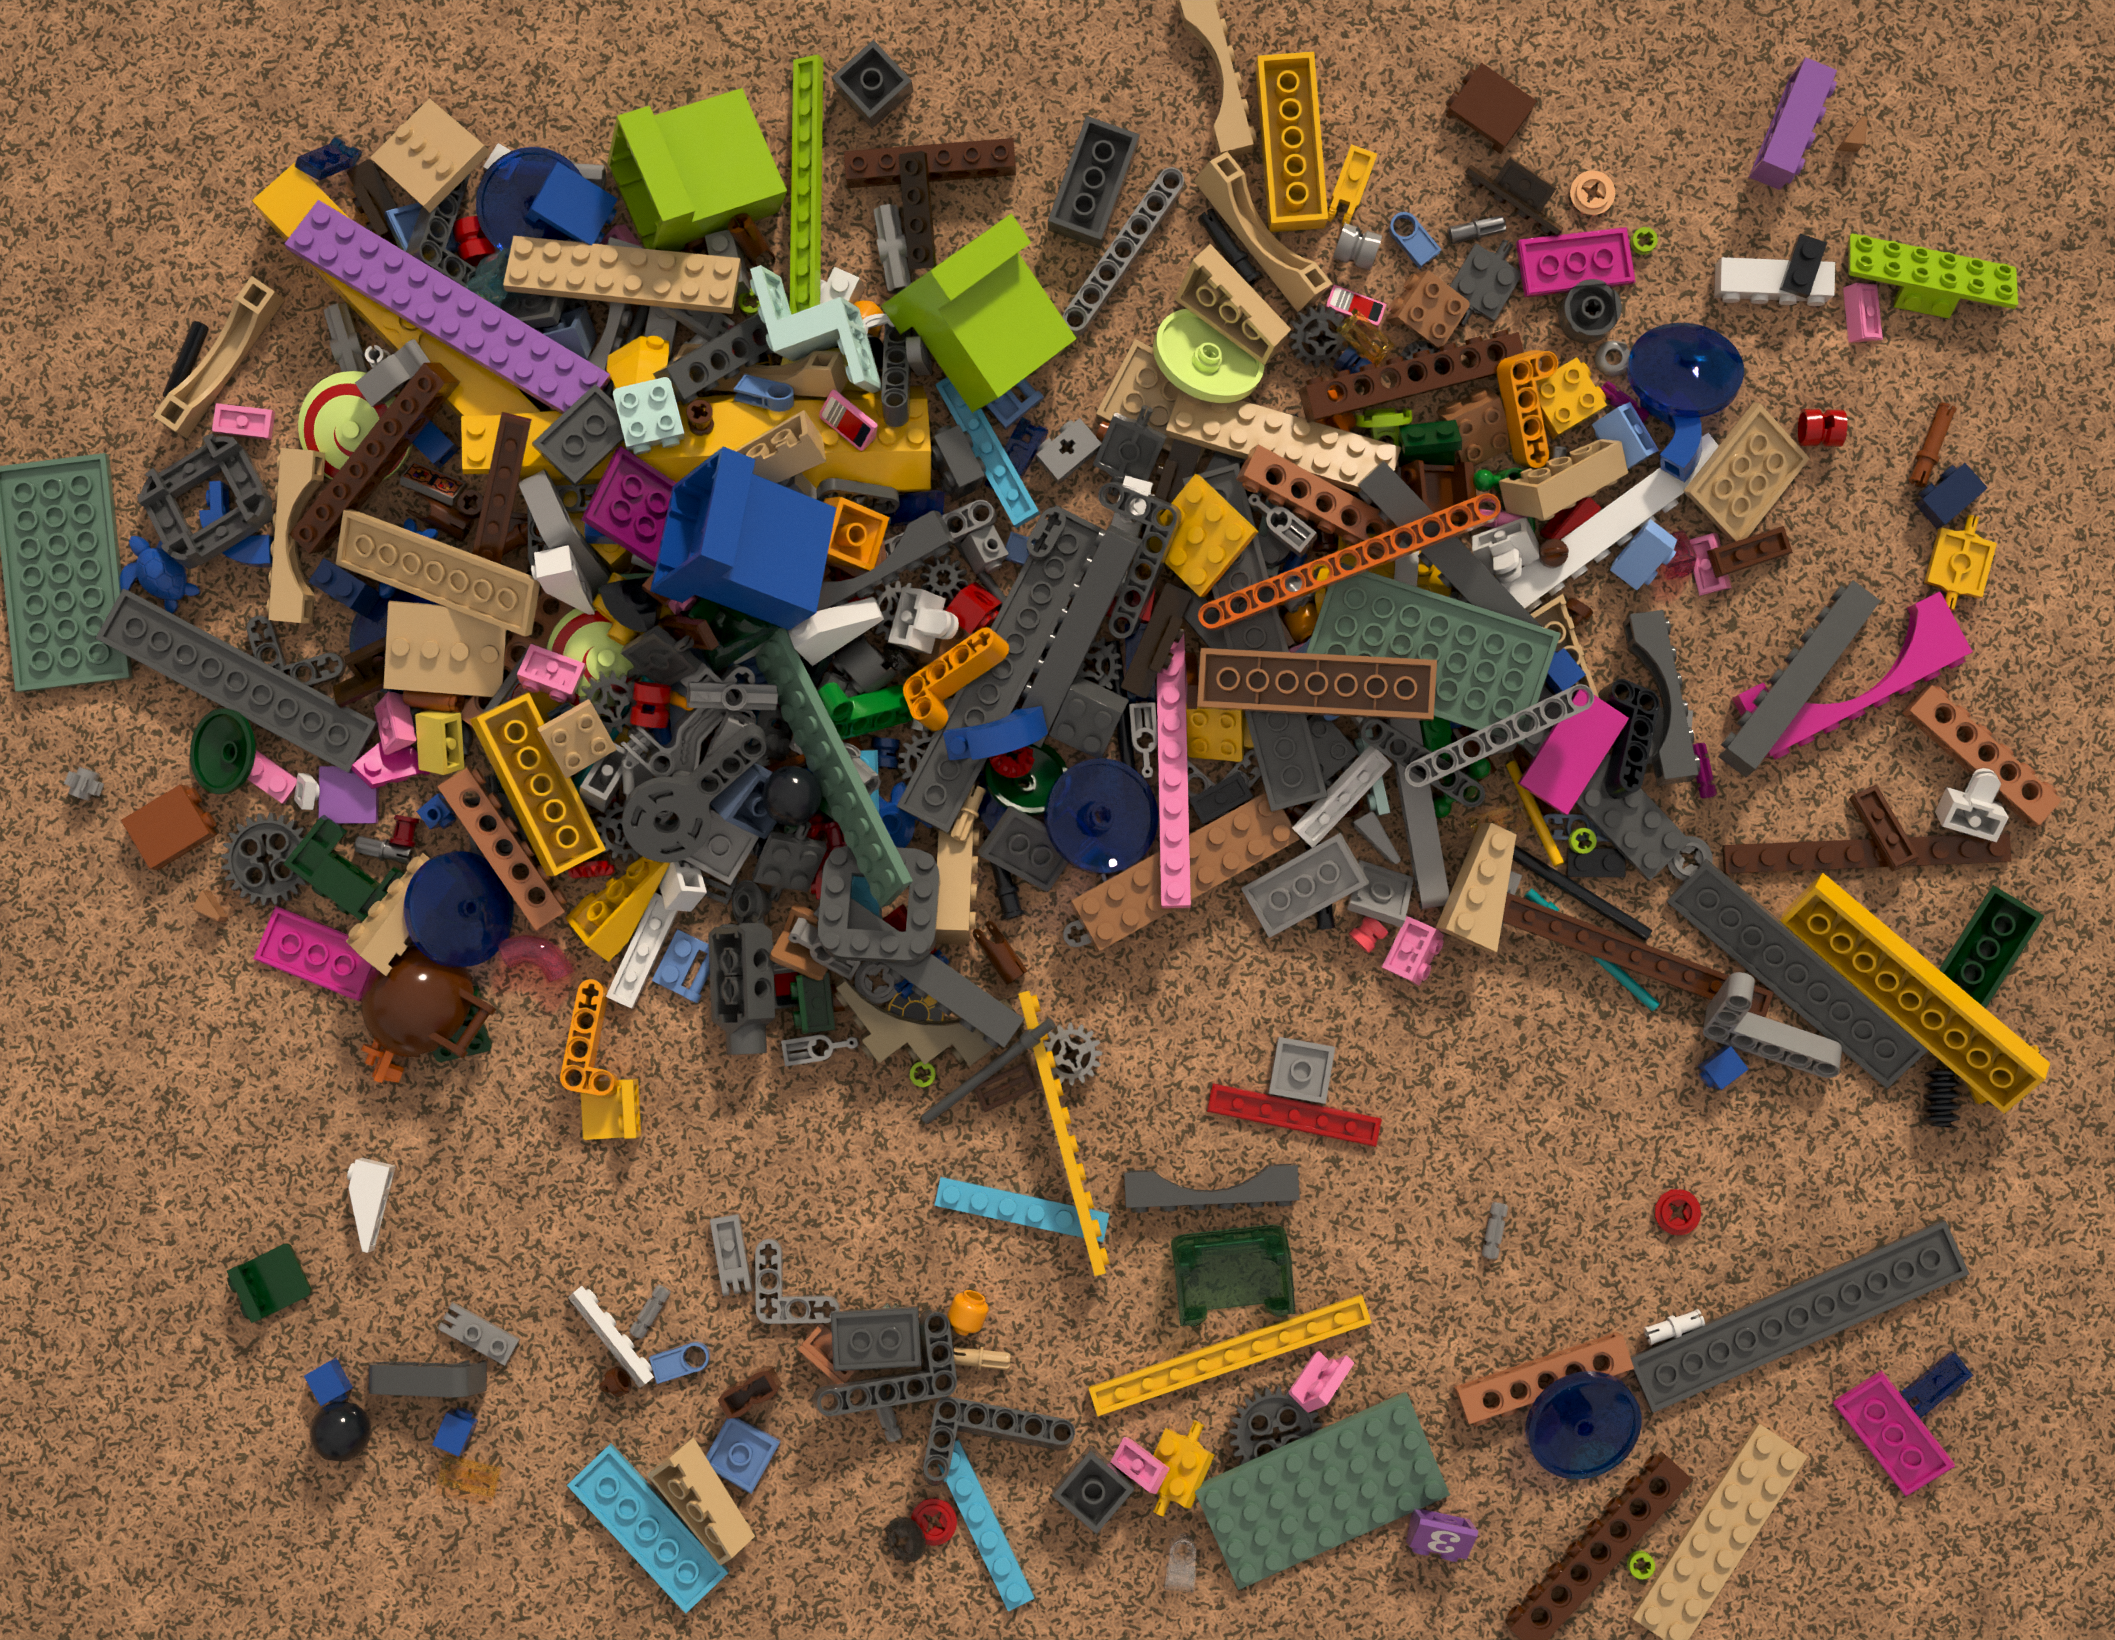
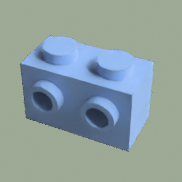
[1591,402,1659,470]
[1610,519,1677,590]

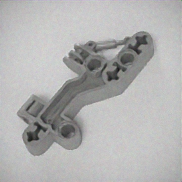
[621,662,756,825]

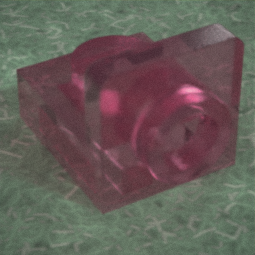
[1665,530,1697,580]

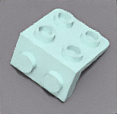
[613,377,684,455]

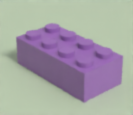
[1749,57,1837,190]

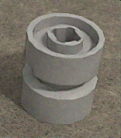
[1333,223,1382,271]

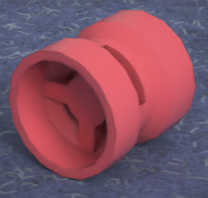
[1348,916,1389,954]

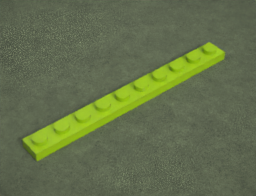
[790,54,823,314]

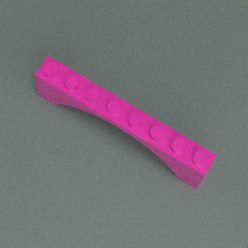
[1732,592,1973,760]

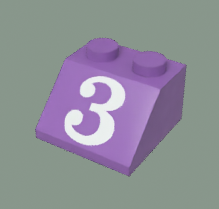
[1406,1509,1478,1562]

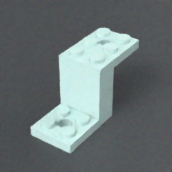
[750,265,882,393]

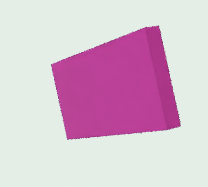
[1516,227,1636,298]
[1517,690,1629,815]
[253,906,374,1001]
[1833,1370,1955,1497]

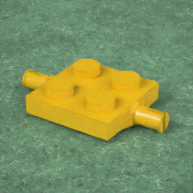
[1924,515,1997,611]
[1153,1420,1215,1517]

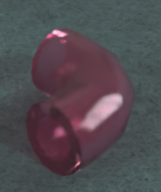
[498,935,574,983]

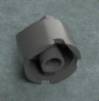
[1558,279,1622,344]
[831,634,898,694]

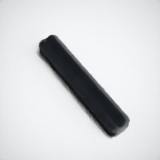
[163,321,209,398]

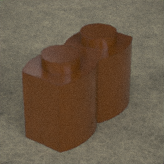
[718,1366,782,1419]

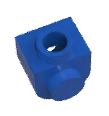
[416,793,457,829]

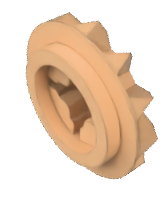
[1569,171,1615,217]

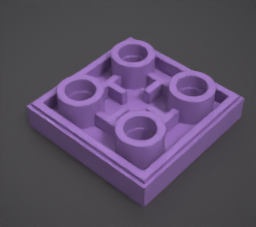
[319,766,379,824]

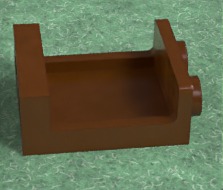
[1446,63,1537,154]
[1401,460,1477,524]

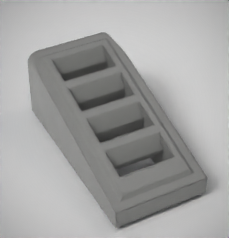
[1351,812,1401,865]

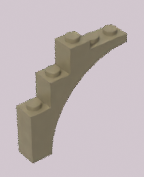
[835,977,1025,1066]

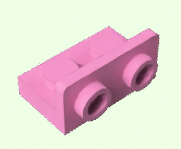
[517,644,586,703]
[1382,916,1444,986]
[1288,1351,1354,1413]

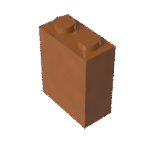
[121,784,217,870]

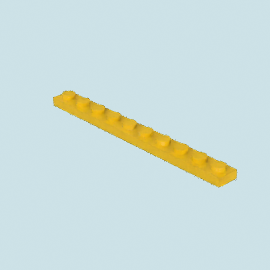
[1018,990,1110,1276]
[1088,1294,1372,1416]

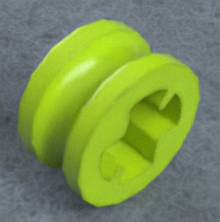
[1630,227,1658,255]
[738,288,760,315]
[1568,828,1597,854]
[910,1061,936,1087]
[1627,1551,1655,1579]

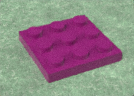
[581,446,676,568]

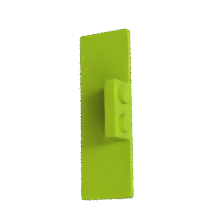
[1848,234,2018,319]

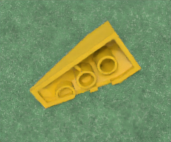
[606,336,669,390]
[565,856,670,962]

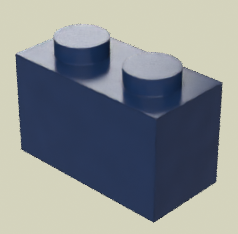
[1915,463,1988,529]
[308,558,380,618]

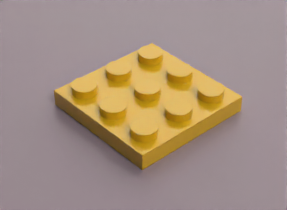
[1149,474,1259,597]

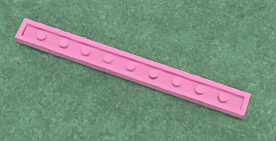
[1157,633,1191,908]

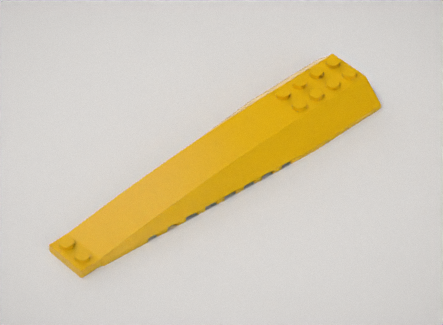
[461,386,931,492]

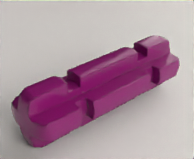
[1601,381,1650,423]
[1692,743,1717,799]

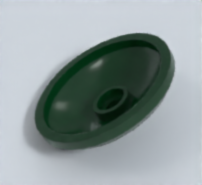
[190,708,256,794]
[984,743,1070,816]

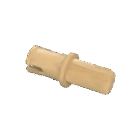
[951,785,986,842]
[954,1346,1011,1370]

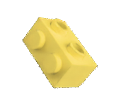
[415,710,464,775]

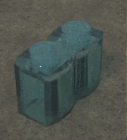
[465,247,510,304]

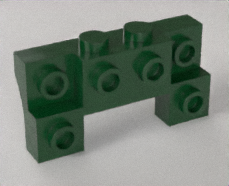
[284,815,404,922]

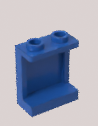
[525,161,618,246]

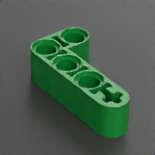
[818,682,914,740]

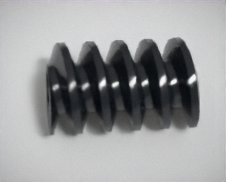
[1922,1068,1963,1129]

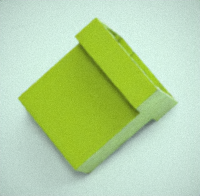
[607,88,787,252]
[881,213,1077,413]

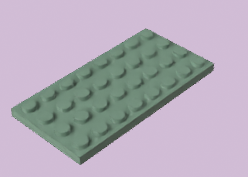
[0,453,133,693]
[1306,563,1561,745]
[1195,1392,1450,1590]

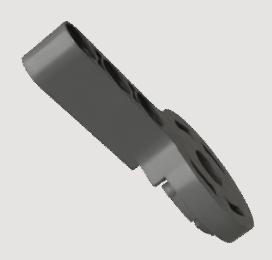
[622,724,766,863]

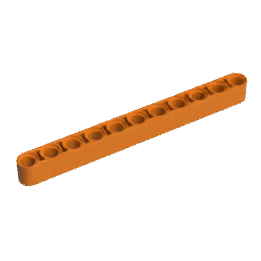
[1198,493,1501,631]

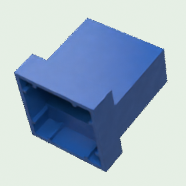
[650,446,836,630]

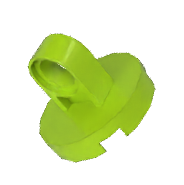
[1355,408,1412,446]

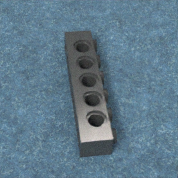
[653,296,790,405]

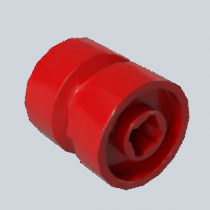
[452,216,497,267]
[1798,409,1847,447]
[630,682,672,728]

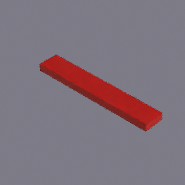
[1207,1083,1382,1147]

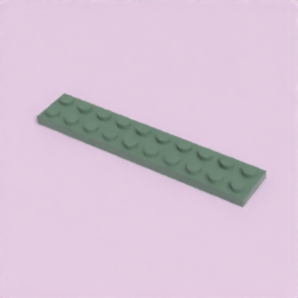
[755,628,913,908]

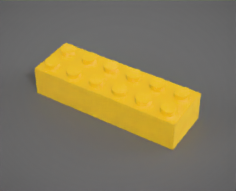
[1255,52,1328,232]
[470,693,606,876]

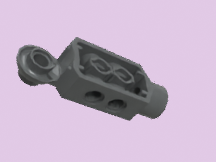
[708,880,775,1055]

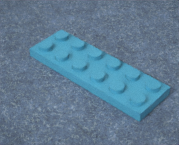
[567,1443,730,1613]

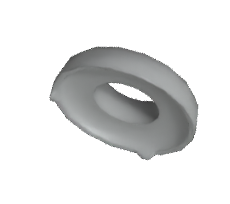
[1594,340,1631,377]

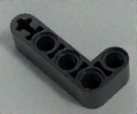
[1598,679,1660,800]

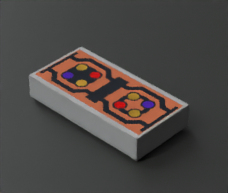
[400,461,466,506]

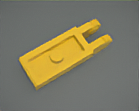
[1328,144,1377,226]

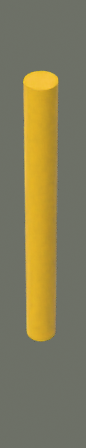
[1506,760,1564,867]

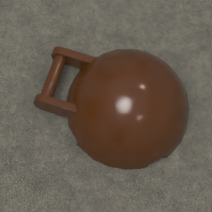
[361,945,496,1059]

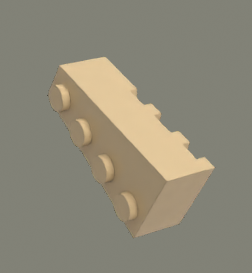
[1174,244,1291,365]
[734,410,826,483]
[1499,439,1628,521]
[1530,594,1599,699]
[936,820,979,945]
[1435,823,1517,952]
[346,853,456,976]
[647,1437,755,1565]

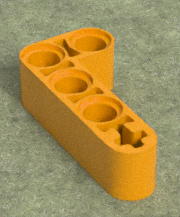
[1497,350,1558,468]
[903,627,1009,731]
[560,979,619,1098]

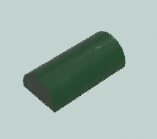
[1939,885,2045,1009]

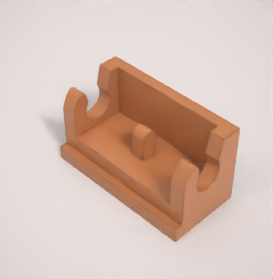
[798,1323,856,1384]

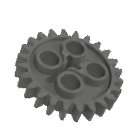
[221,813,310,906]
[1228,1384,1322,1465]

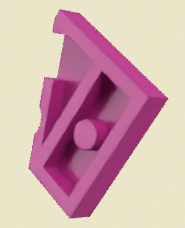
[351,741,431,789]

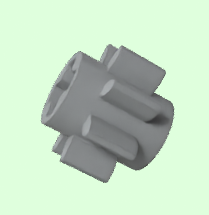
[64,766,104,801]

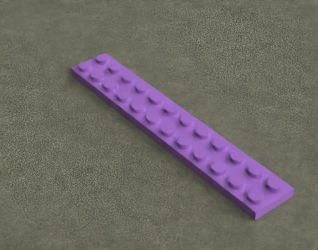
[284,200,611,414]

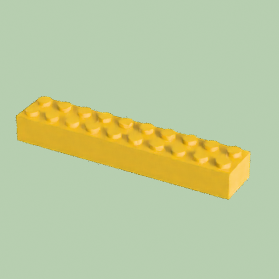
[1780,873,2050,1114]

